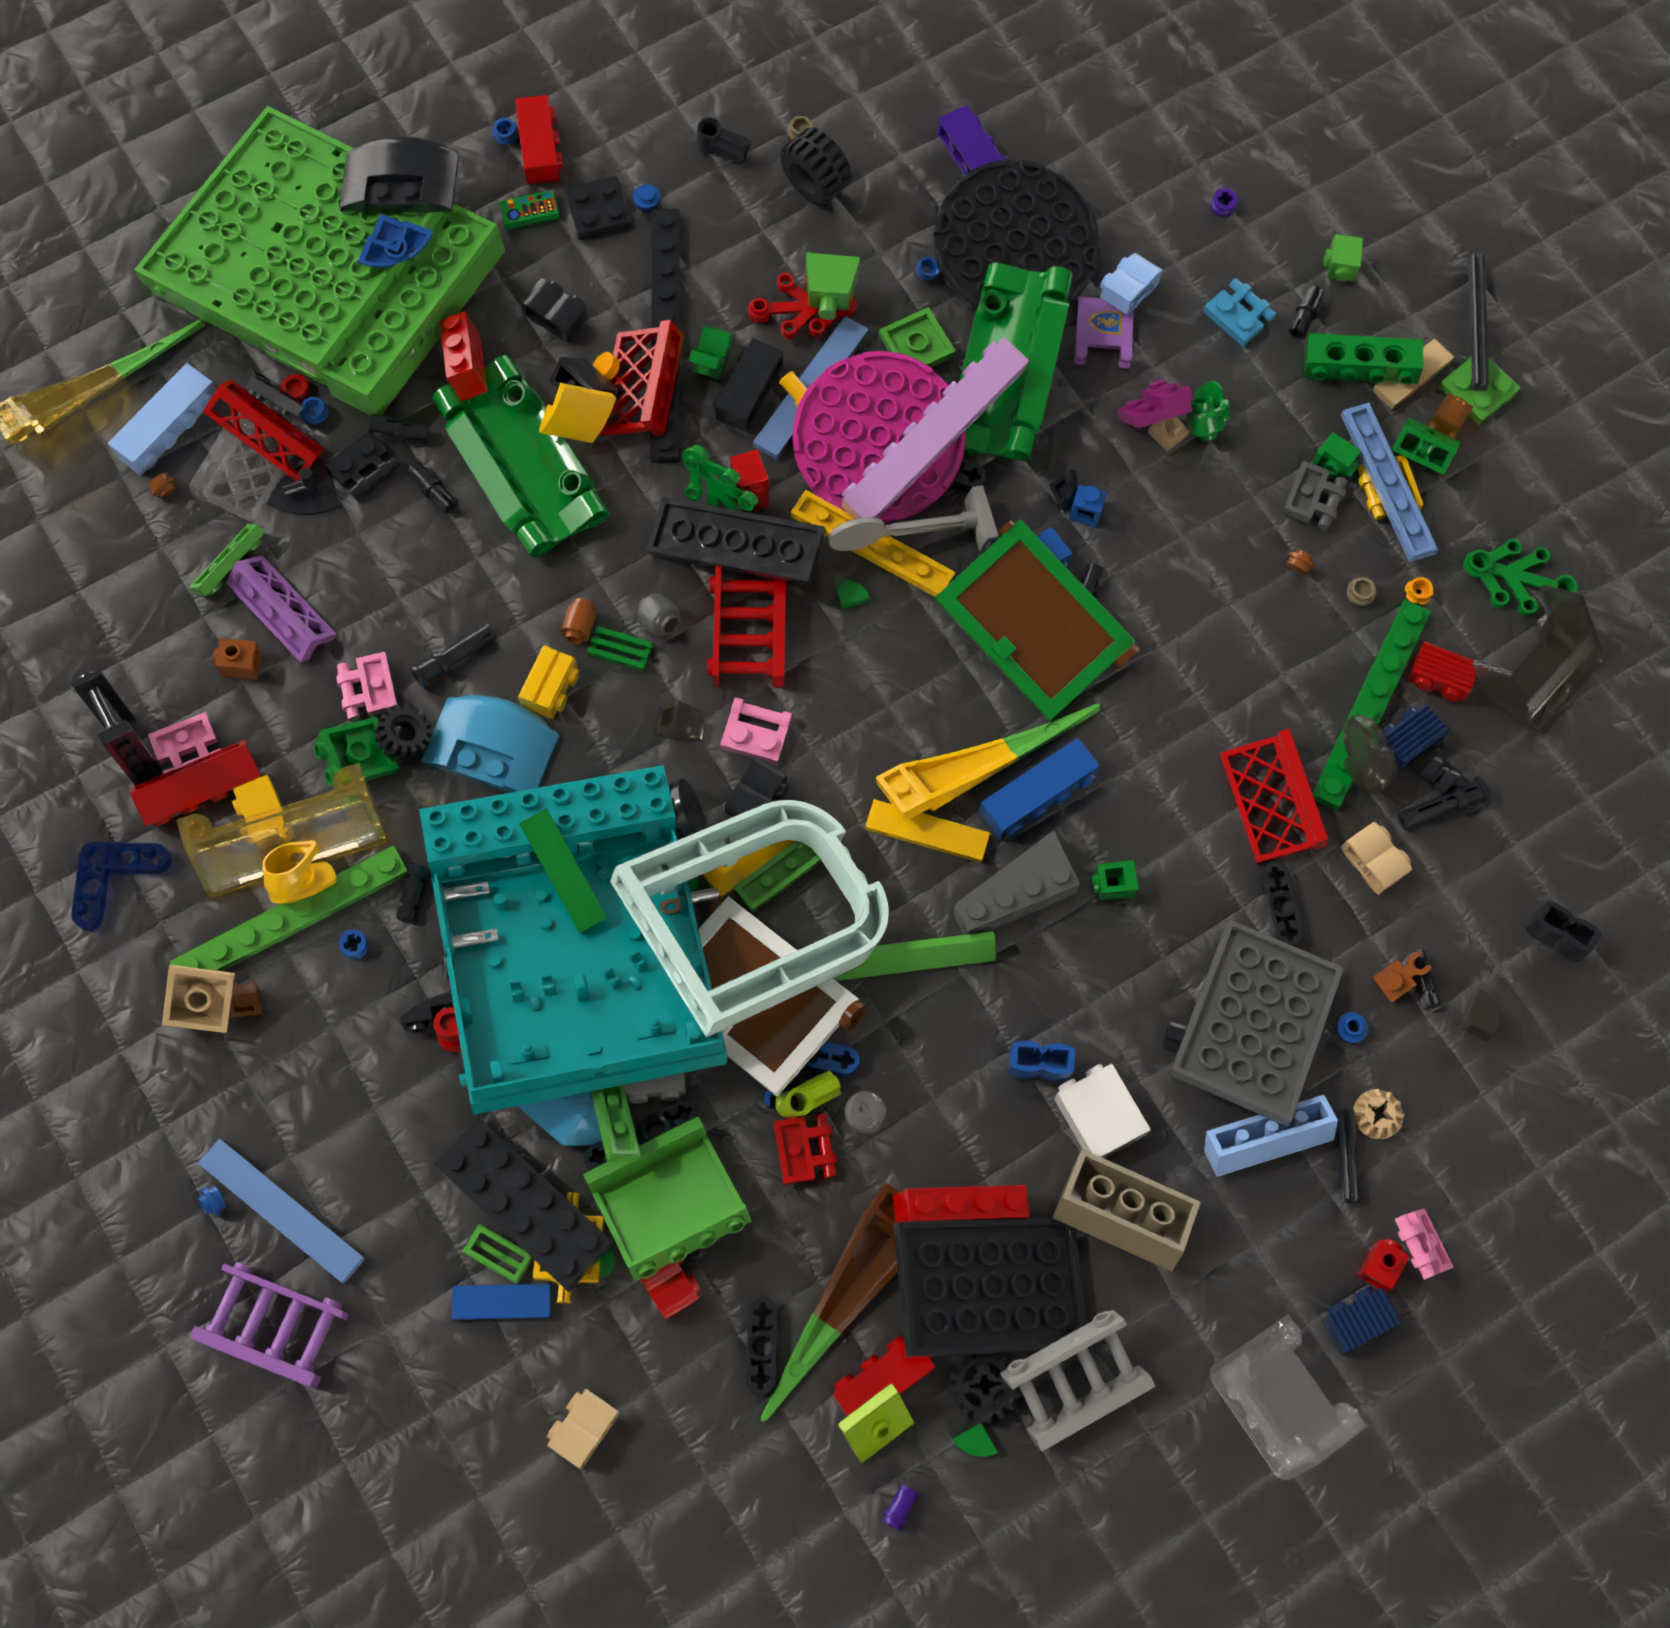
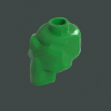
[1186,380,1230,441]

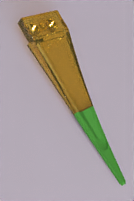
[0,319,205,445]

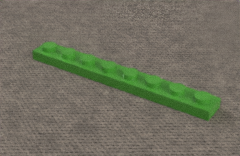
[170,845,408,971]

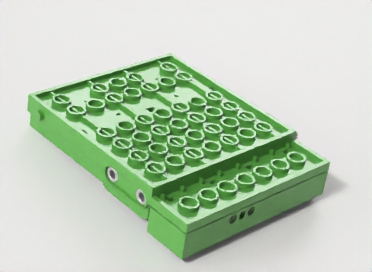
[134,106,505,416]

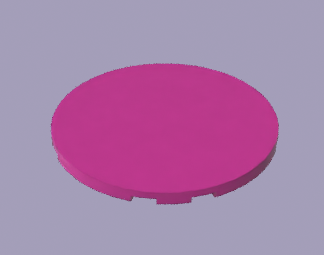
[793,351,966,522]

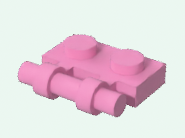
[336,652,397,721]
[148,712,221,774]
[1395,1208,1454,1280]

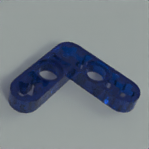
[71,842,172,931]

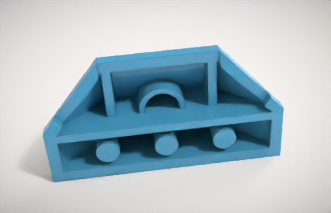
[518,1091,602,1147]

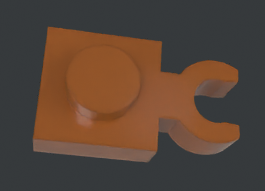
[1373,951,1432,1003]

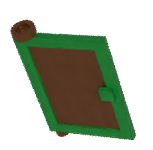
[934,519,1141,722]

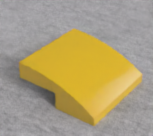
[539,383,616,443]

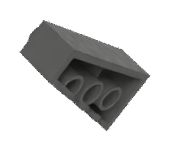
[953,830,1080,935]

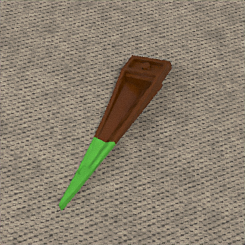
[761,1183,899,1421]

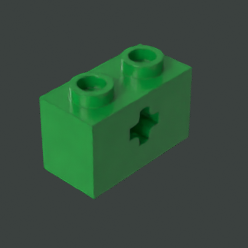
[1392,417,1460,475]

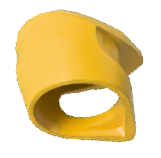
[263,840,337,905]

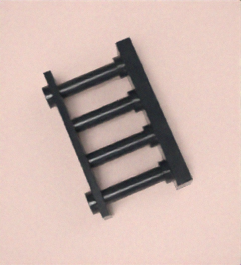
[71,669,163,786]

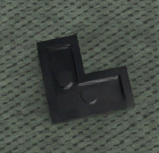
[243,366,303,417]

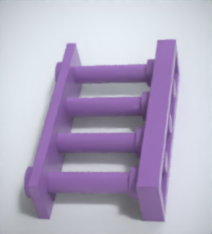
[189,1262,349,1389]

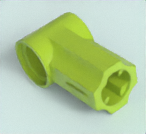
[775,1070,841,1119]

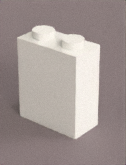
[1054,1064,1151,1158]

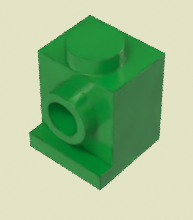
[1312,432,1361,478]
[1090,860,1139,900]

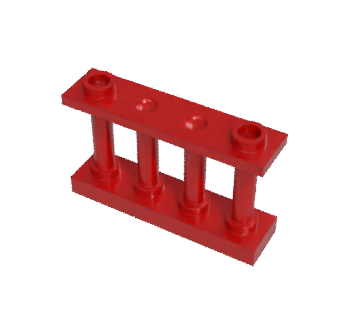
[707,566,786,688]

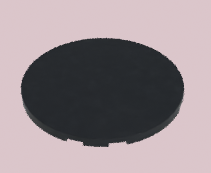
[933,160,1099,311]

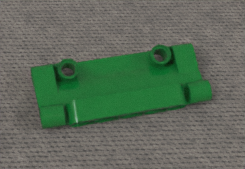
[959,263,1073,461]
[432,355,609,558]

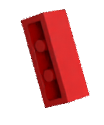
[515,95,563,184]
[439,311,488,401]
[832,1335,935,1417]

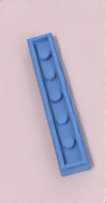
[753,316,869,460]
[1341,403,1438,563]
[198,1138,365,1284]

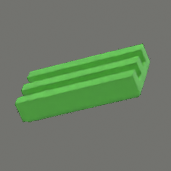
[462,1224,534,1285]

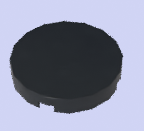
[669,779,704,837]

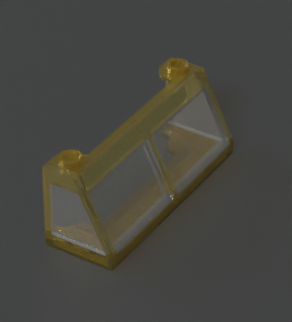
[177,763,388,898]

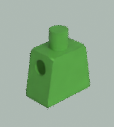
[806,252,860,320]

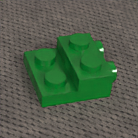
[314,717,399,793]

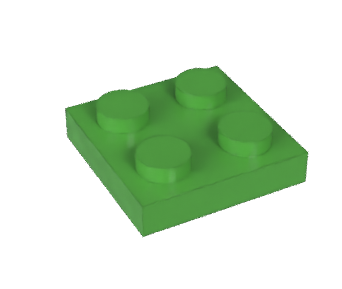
[879,307,956,368]
[1438,357,1521,426]

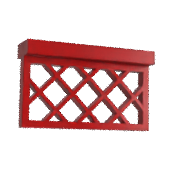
[599,320,684,436]
[1220,729,1328,865]

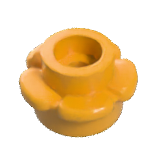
[1405,577,1434,605]

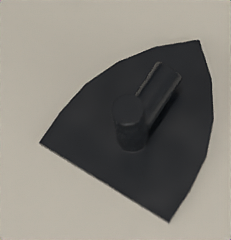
[267,458,340,515]

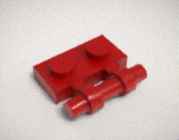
[773,1114,838,1186]

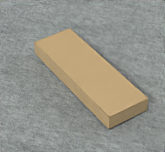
[1373,338,1454,410]

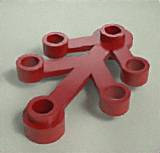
[748,273,857,340]

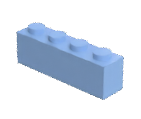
[107,363,216,476]
[1204,1095,1338,1177]

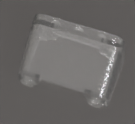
[1209,1314,1367,1480]

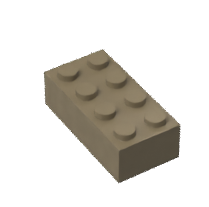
[1053,1149,1201,1272]

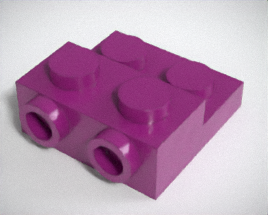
[1117,380,1193,428]

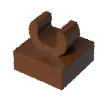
[230,980,263,1018]

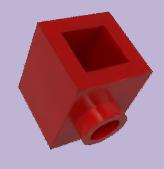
[1356,1239,1410,1292]

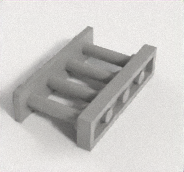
[1000,1310,1156,1451]

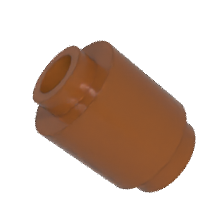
[560,598,596,644]

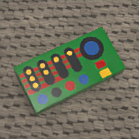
[498,190,559,230]

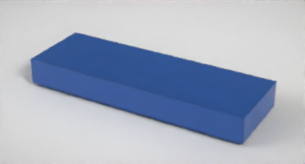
[452,1284,551,1320]

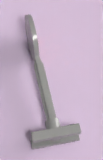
[828,486,999,552]

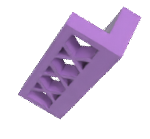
[226,555,336,663]

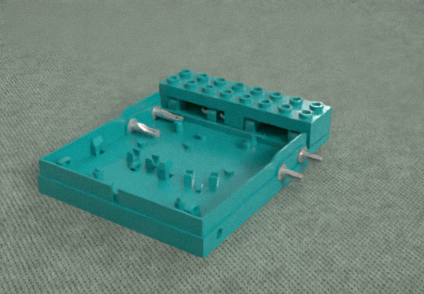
[419,765,727,1115]

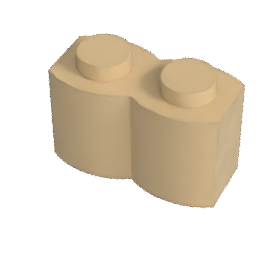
[1341,822,1412,895]
[546,1389,620,1470]

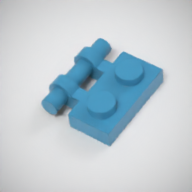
[1203,278,1277,347]

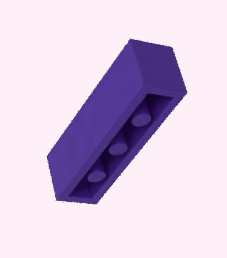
[937,105,1007,175]

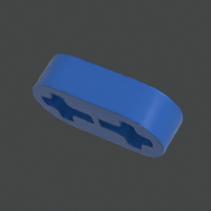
[804,1042,859,1077]

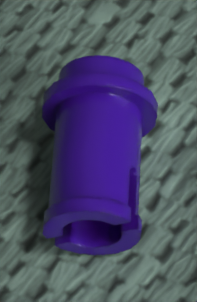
[882,1484,919,1531]

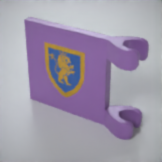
[1074,297,1134,369]

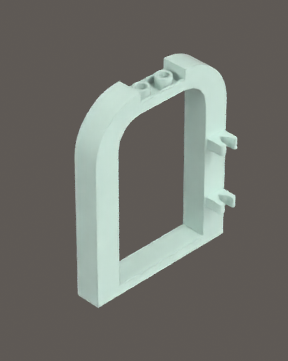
[610,800,889,1037]

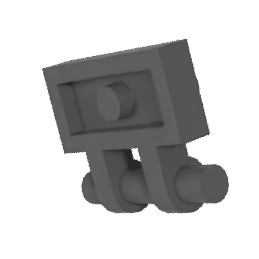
[1282,461,1347,531]

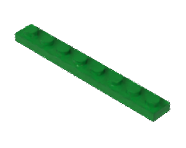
[1312,599,1431,811]

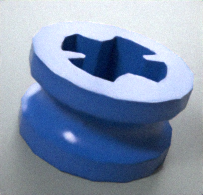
[338,929,369,960]

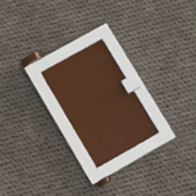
[698,896,867,1097]

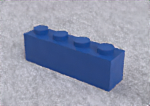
[979,738,1100,840]

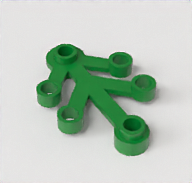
[682,445,758,514]
[1463,539,1578,617]

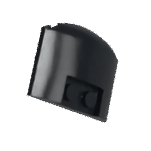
[339,136,459,212]

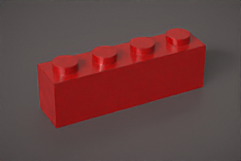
[130,740,261,827]
[893,1185,1030,1223]

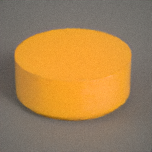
[593,352,620,381]

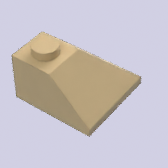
[162,965,235,1033]

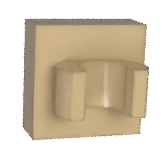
[1148,417,1189,452]

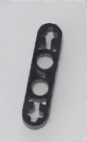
[584,1100,700,1171]

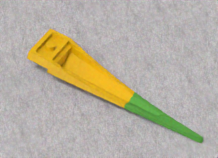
[876,704,1101,821]

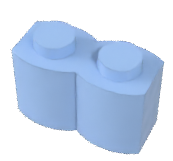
[1100,253,1162,315]

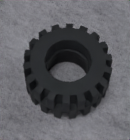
[779,127,852,205]

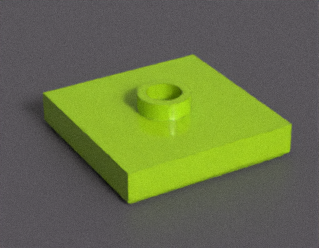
[838,1384,914,1463]

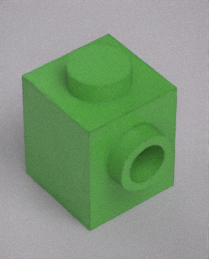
[1323,234,1363,282]

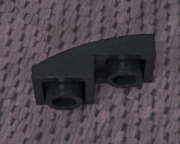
[400,991,454,1033]

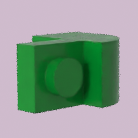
[689,326,736,379]

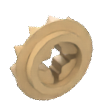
[1353,1088,1405,1139]

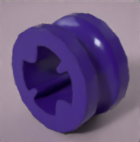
[1211,188,1238,217]

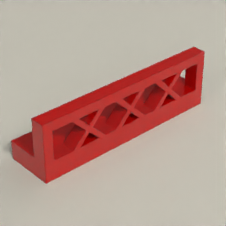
[202,379,326,481]

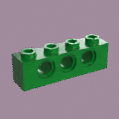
[1304,333,1423,385]

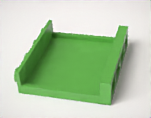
[583,1116,752,1281]

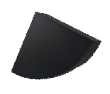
[1050,469,1078,510]

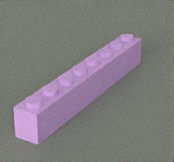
[841,337,1029,519]

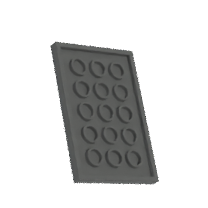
[1169,919,1344,1126]

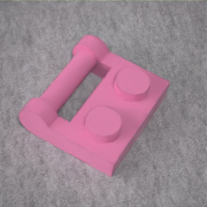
[720,697,793,765]

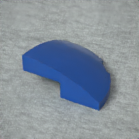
[358,214,434,268]

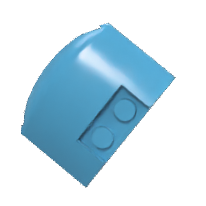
[420,695,559,793]

